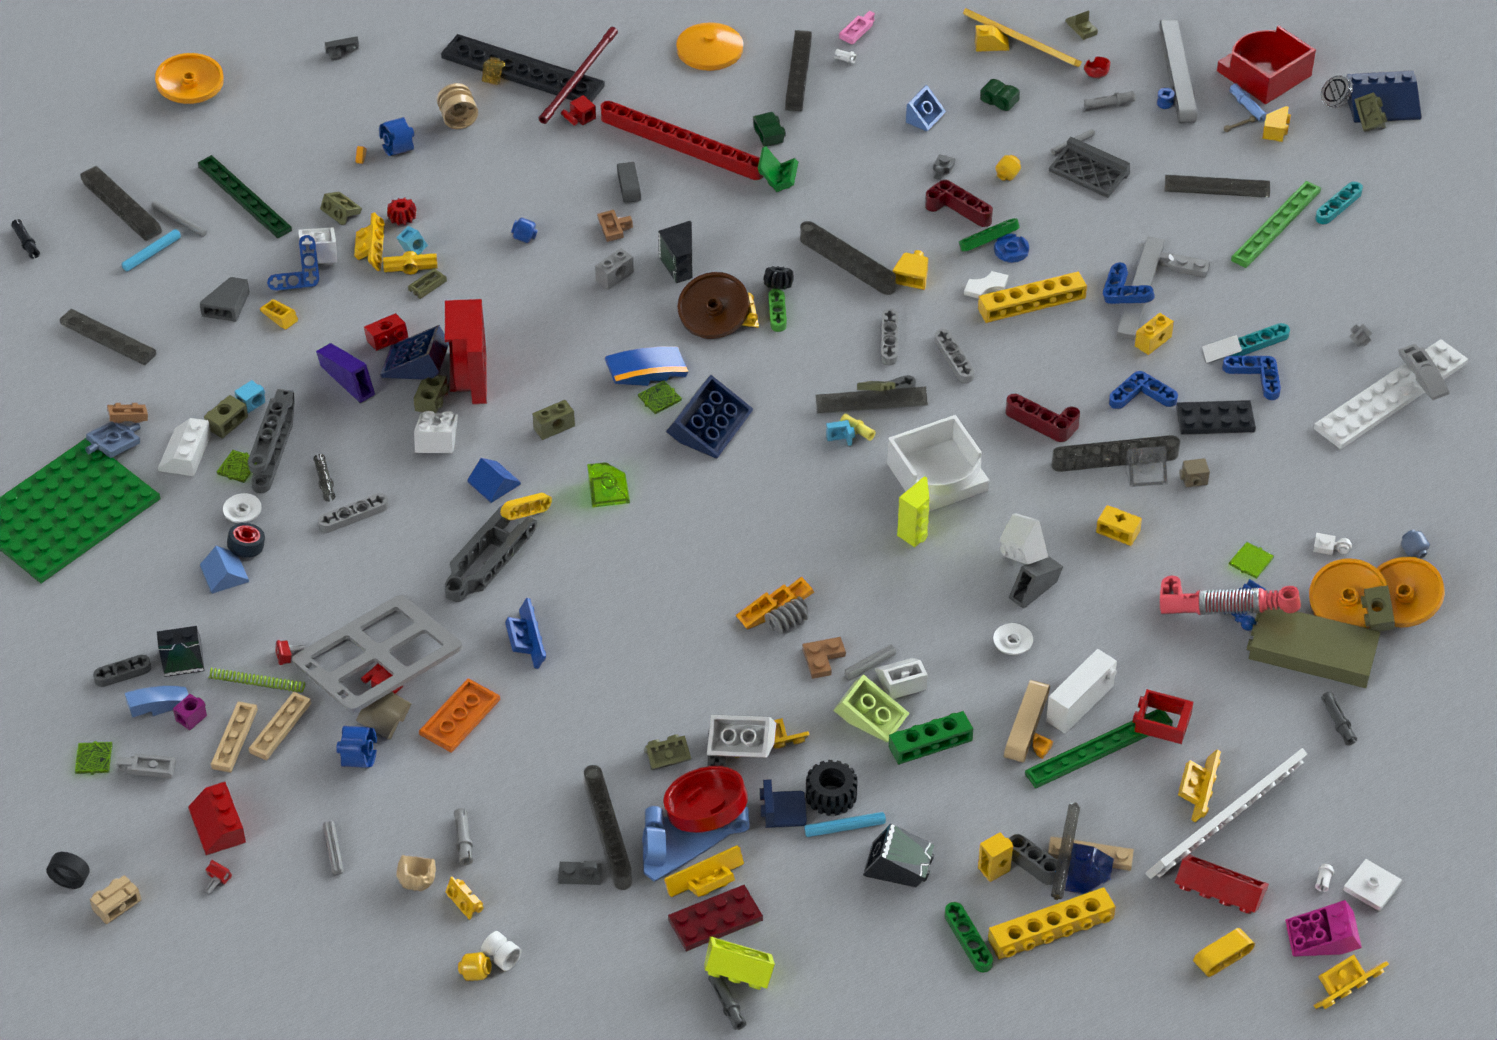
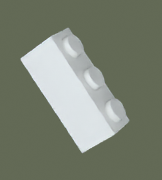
[158,418,211,476]
[1000,513,1048,565]
[707,715,776,758]

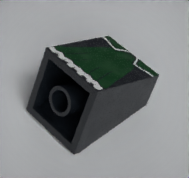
[658,221,693,284]
[157,626,205,677]
[863,823,934,888]

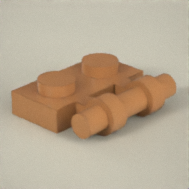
[107,403,148,423]

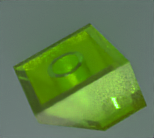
[587,462,630,507]

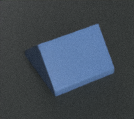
[906,85,946,131]
[200,546,249,594]

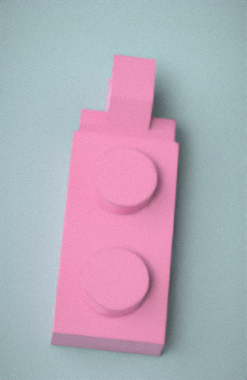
[839,11,875,45]

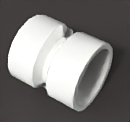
[480,931,521,971]

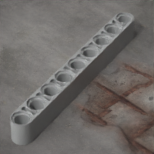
[1159,19,1197,123]

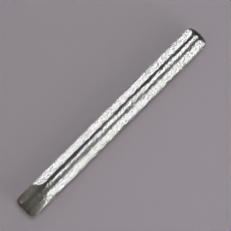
[1051,802,1080,900]

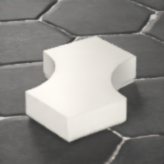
[964,271,1009,299]

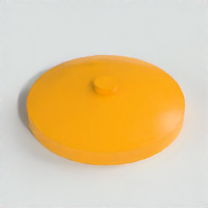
[677,22,743,71]
[155,53,224,104]
[1377,557,1445,628]
[1309,558,1387,629]

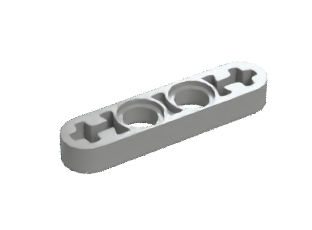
[881,309,898,365]
[934,329,974,383]
[318,493,389,533]

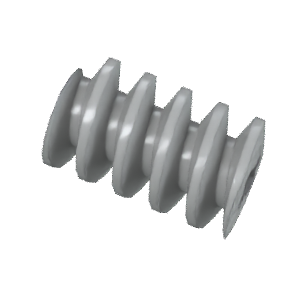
[765,596,809,634]

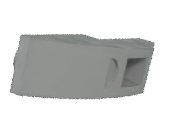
[1399,344,1449,401]

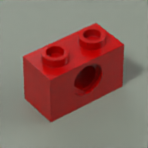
[364,313,409,351]

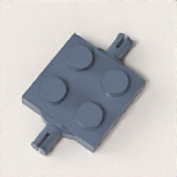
[85,421,141,458]

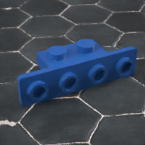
[505,598,546,669]

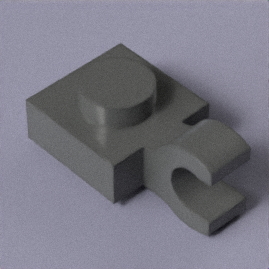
[933,154,955,180]

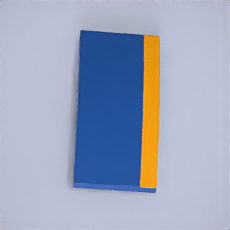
[605,347,688,386]

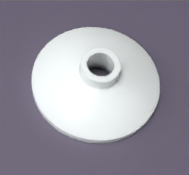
[223,493,262,523]
[993,623,1033,655]

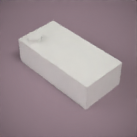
[1046,649,1117,734]

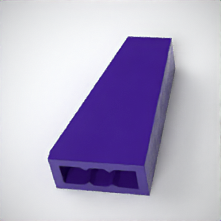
[316,343,376,403]

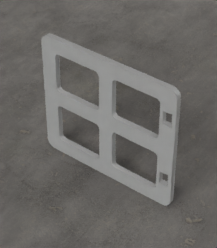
[292,595,463,713]

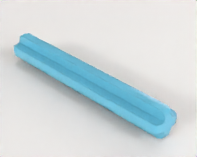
[121,229,181,272]
[804,812,886,837]

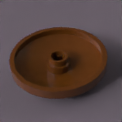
[677,272,750,339]

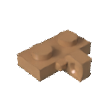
[597,210,633,242]

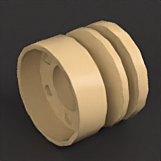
[437,83,478,129]

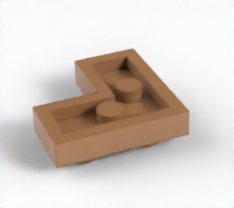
[802,637,846,679]

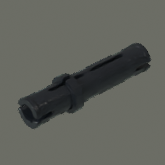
[11,219,40,259]

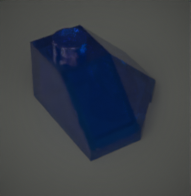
[1065,843,1114,894]

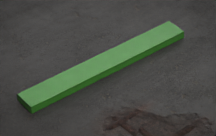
[1231,181,1321,268]

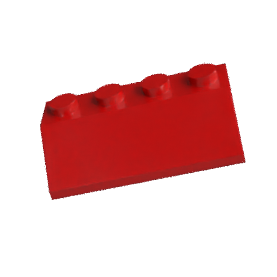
[1175,855,1269,914]

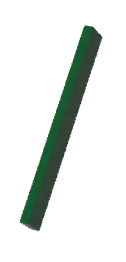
[197,155,292,239]

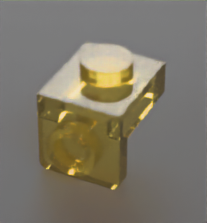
[482,58,505,85]

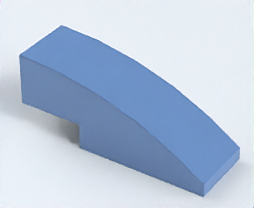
[125,686,189,718]

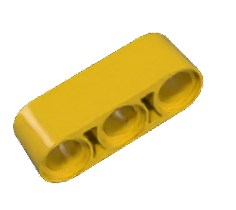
[1193,928,1255,977]

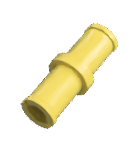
[840,414,876,441]

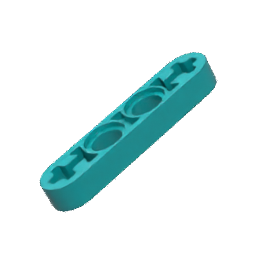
[1315,181,1363,224]
[1229,323,1290,356]

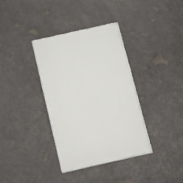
[1202,335,1241,363]

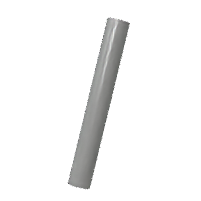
[1051,129,1095,155]

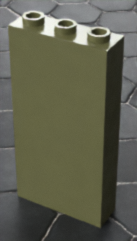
[1246,607,1381,688]

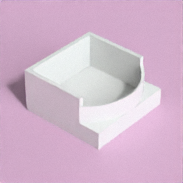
[887,415,990,512]

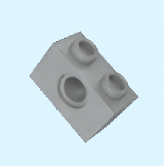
[595,248,634,289]

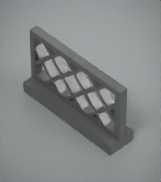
[1049,136,1130,198]

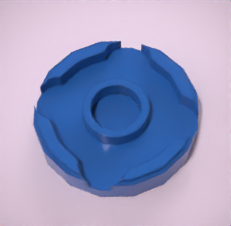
[994,234,1030,263]

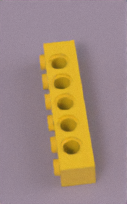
[978,271,1087,323]
[988,887,1116,959]

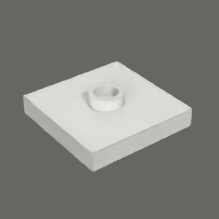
[1343,859,1402,912]

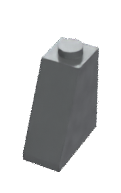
[200,277,250,322]
[1009,556,1063,608]

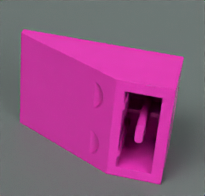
[1285,900,1362,957]

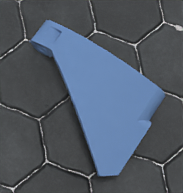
[642,806,750,882]

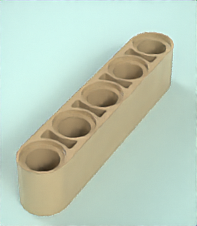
[1004,680,1050,763]

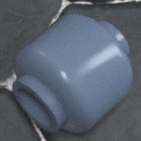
[1401,529,1430,559]

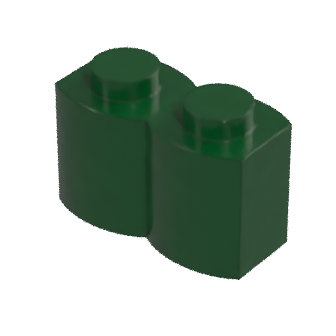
[980,79,1020,111]
[753,112,786,147]

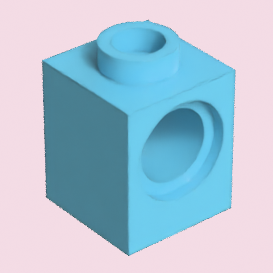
[396,226,428,255]
[234,380,265,413]

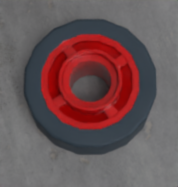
[227,523,265,557]

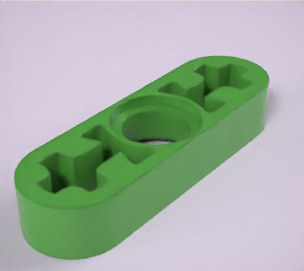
[768,289,787,332]

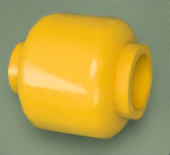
[995,155,1021,181]
[458,952,492,981]

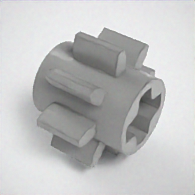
[1349,324,1372,346]

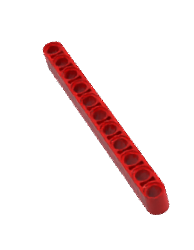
[600,101,764,180]

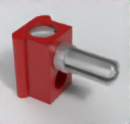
[275,640,305,665]
[204,860,232,895]

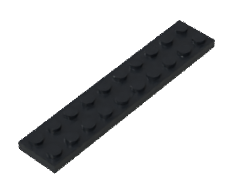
[441,34,605,102]

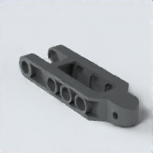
[248,389,295,493]
[445,505,537,602]

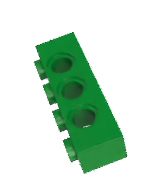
[888,711,974,765]

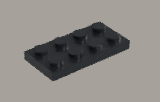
[1176,400,1256,435]

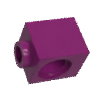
[173,694,207,730]

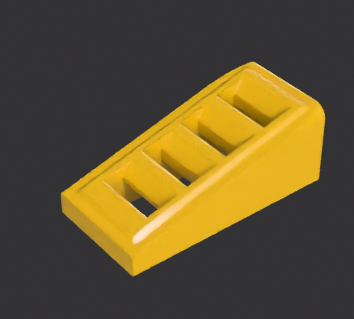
[260,299,298,330]

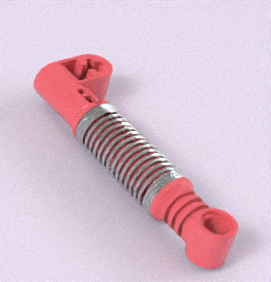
[1160,575,1301,615]

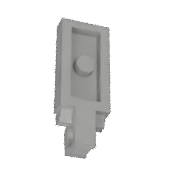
[1159,252,1210,277]
[117,753,176,779]

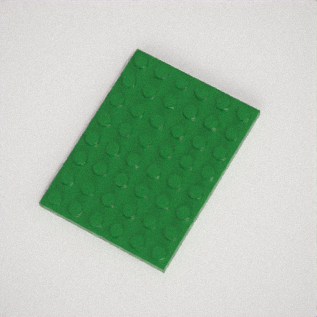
[0,438,161,584]

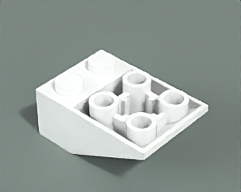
[414,411,458,453]

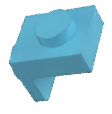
[826,420,855,446]

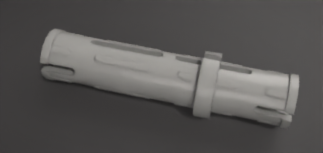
[1084,91,1135,110]
[454,808,473,865]

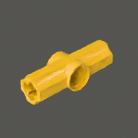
[383,251,438,275]

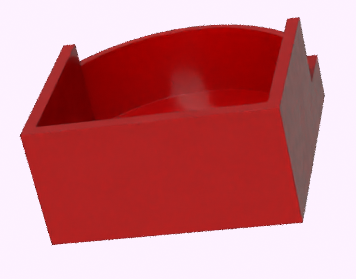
[1217,25,1316,105]
[445,299,487,404]

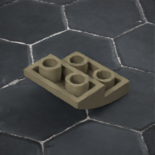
[356,692,412,739]

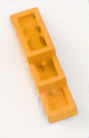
[736,576,814,630]

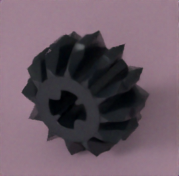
[763,266,794,290]

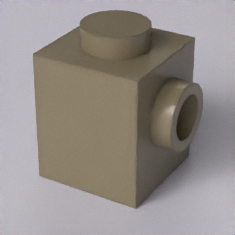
[1179,458,1210,487]

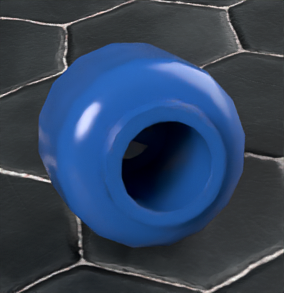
[511,217,538,243]

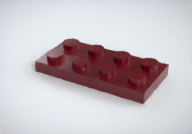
[668,884,763,952]

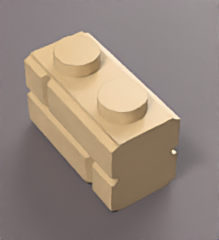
[89,875,141,924]

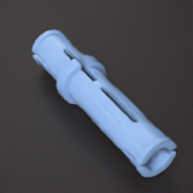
[1229,83,1267,123]

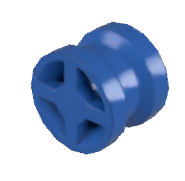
[1157,88,1175,109]

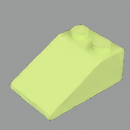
[833,674,909,742]

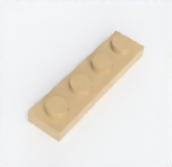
[249,692,311,761]
[211,701,258,773]
[1048,836,1134,871]

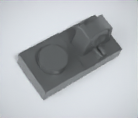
[324,36,359,60]
[558,861,602,885]

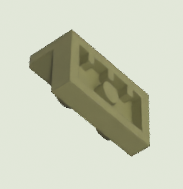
[1354,93,1387,132]
[320,192,362,225]
[644,734,692,770]

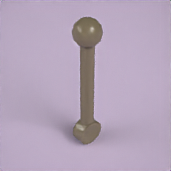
[1224,116,1256,132]

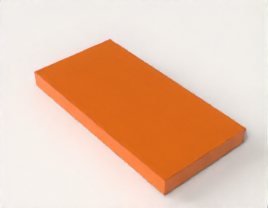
[419,678,500,753]

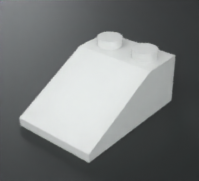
[298,227,338,266]

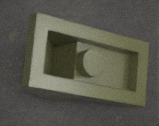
[1065,10,1098,40]

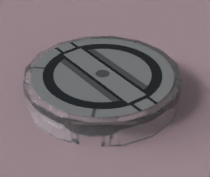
[1320,75,1353,108]

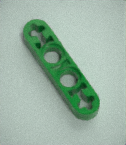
[959,218,1020,251]
[944,902,993,973]

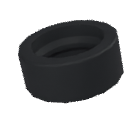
[46,851,90,889]

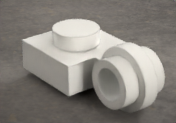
[1313,533,1352,555]

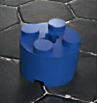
[379,117,414,156]
[336,726,377,768]

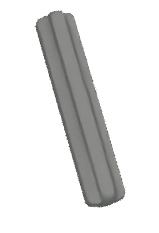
[844,644,896,680]
[323,821,343,875]

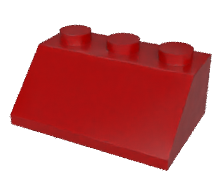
[188,782,246,855]

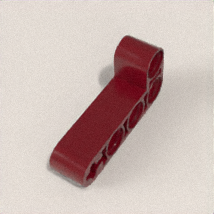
[925,180,993,227]
[1005,394,1080,442]

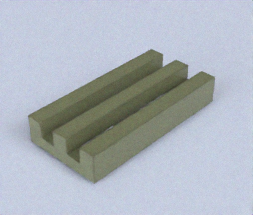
[408,268,447,299]
[857,381,895,391]

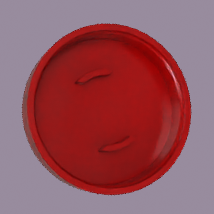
[663,766,748,833]

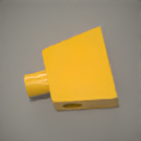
[892,250,928,290]

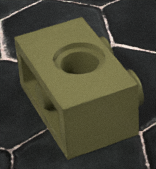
[204,395,248,439]
[532,400,575,440]
[1361,585,1395,631]

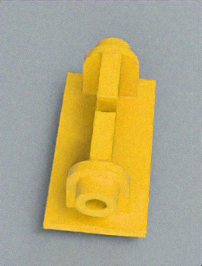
[742,292,759,328]
[445,877,484,920]

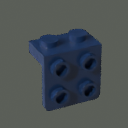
[759,779,807,828]

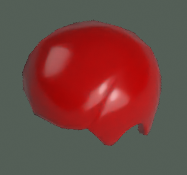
[1084,56,1111,79]

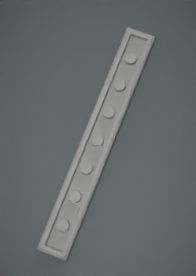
[1117,236,1165,340]

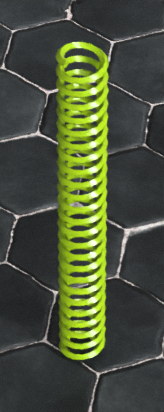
[208,667,305,693]

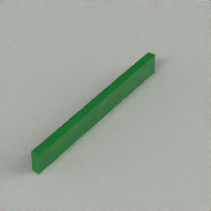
[1025,709,1173,788]

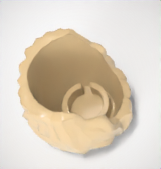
[396,855,436,891]

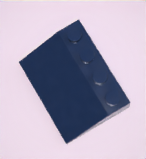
[1346,71,1422,123]
[380,325,449,380]
[665,374,754,459]

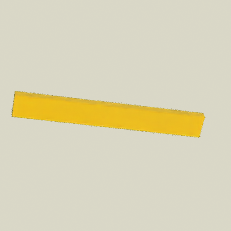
[963,8,1082,67]

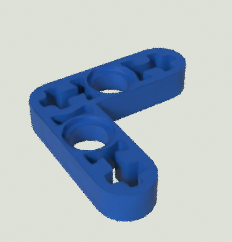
[267,235,320,291]
[1103,262,1155,304]
[1222,356,1281,400]
[1109,371,1178,409]

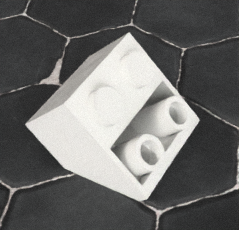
[875,658,928,699]

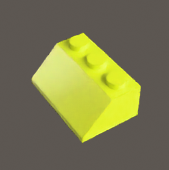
[897,476,930,547]
[704,936,775,990]

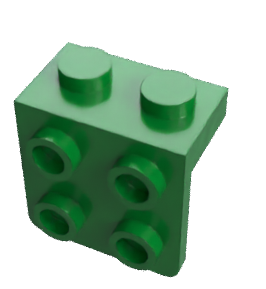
[758,146,799,192]

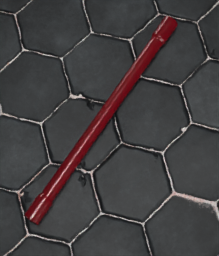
[538,27,618,124]

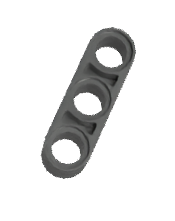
[617,162,641,202]
[1009,834,1060,885]

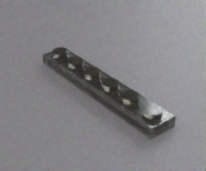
[1165,175,1270,198]
[59,309,157,365]
[815,386,928,414]

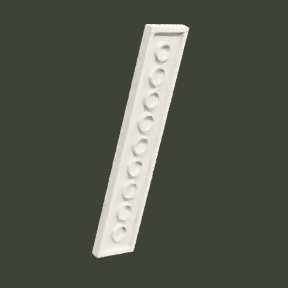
[1314,339,1468,449]
[1145,748,1307,879]

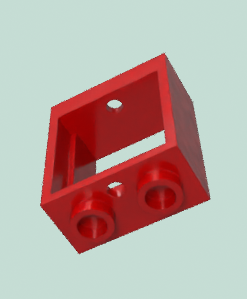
[1132,689,1194,744]

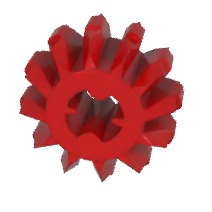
[387,197,417,226]

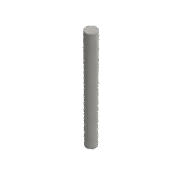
[151,201,207,237]

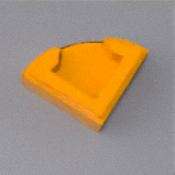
[355,146,367,164]
[1032,733,1053,759]

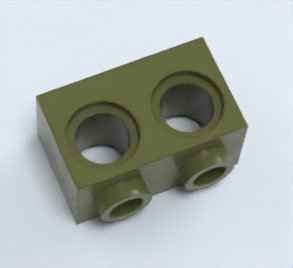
[413,375,449,413]

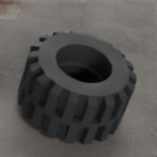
[806,760,858,816]

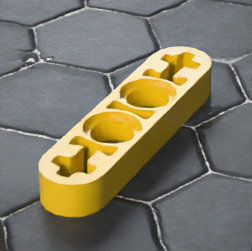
[500,492,552,521]

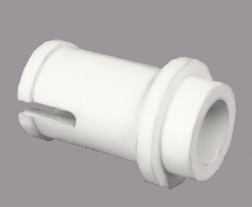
[834,49,857,64]
[1315,863,1334,892]

